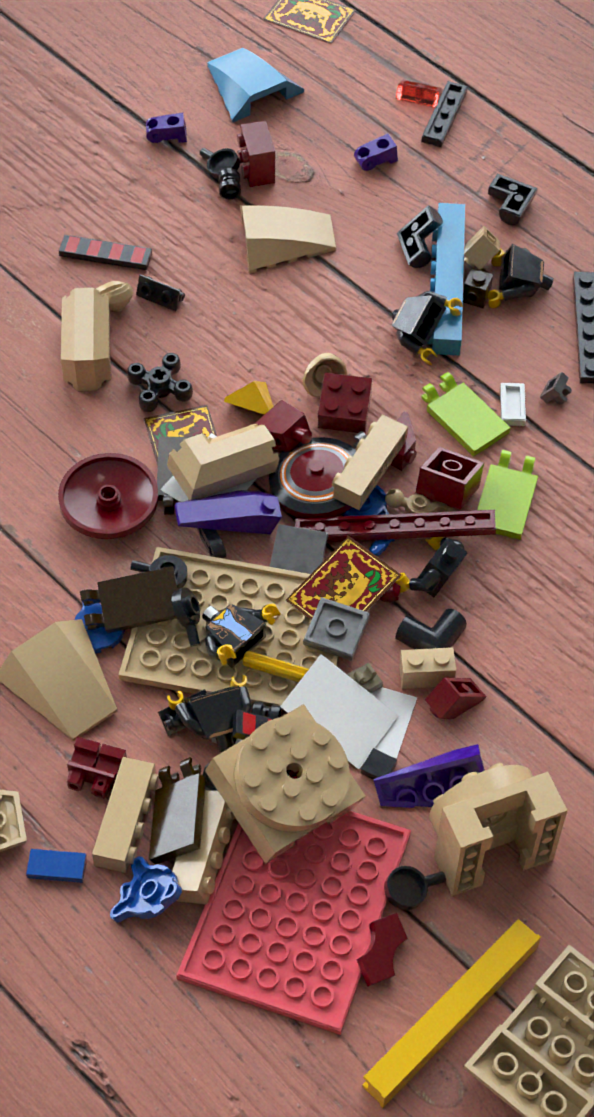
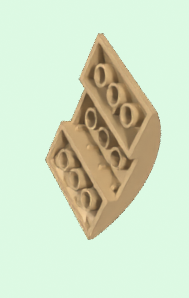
[464,945,594,1117]

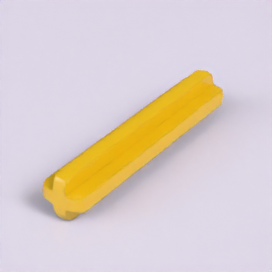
[243,651,309,682]

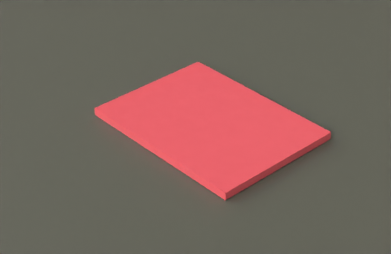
[176,811,411,1035]

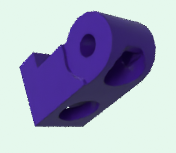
[146,113,187,143]
[354,134,398,171]

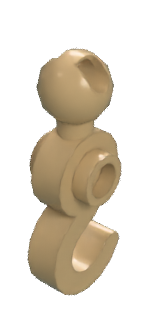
[385,489,456,514]

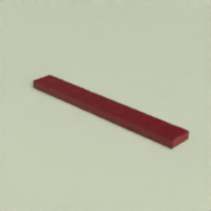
[295,510,496,542]

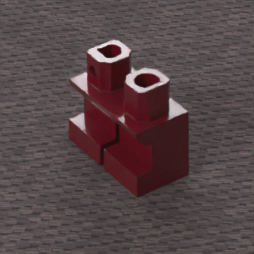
[67,736,127,799]

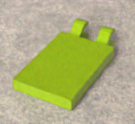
[421,372,510,457]
[477,450,538,540]

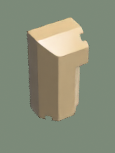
[61,288,111,391]
[167,424,279,500]

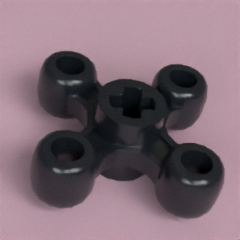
[127,353,193,412]

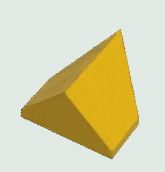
[224,381,274,414]

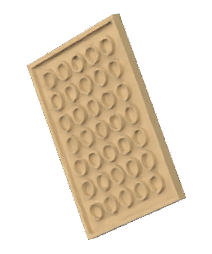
[119,547,339,711]

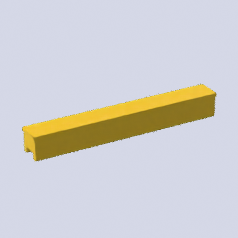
[362,919,541,1108]

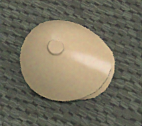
[96,281,133,312]
[303,353,347,398]

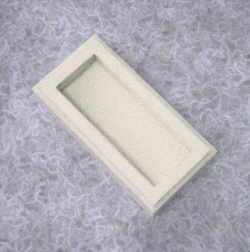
[500,383,526,426]

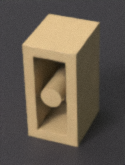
[464,226,500,270]
[399,648,456,689]

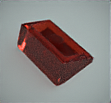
[396,80,443,107]

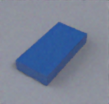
[26,849,87,883]

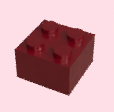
[237,121,275,187]
[318,373,372,433]
[415,447,484,509]

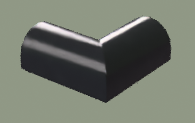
[488,173,538,225]
[397,205,443,268]
[395,608,467,650]

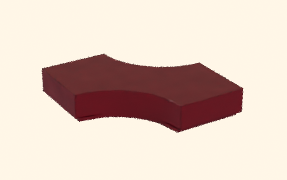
[357,913,408,987]

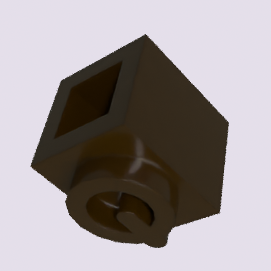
[463,268,493,308]

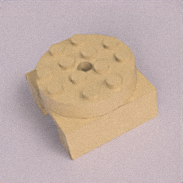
[205,704,365,864]
[429,763,568,896]

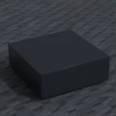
[361,748,397,779]

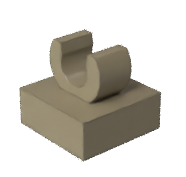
[347,663,383,693]

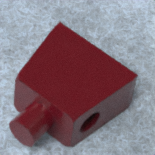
[255,400,312,452]

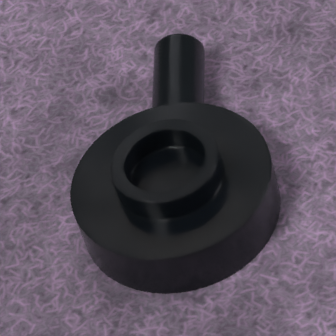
[200,148,240,179]
[130,555,188,589]
[172,587,200,647]
[384,866,446,910]

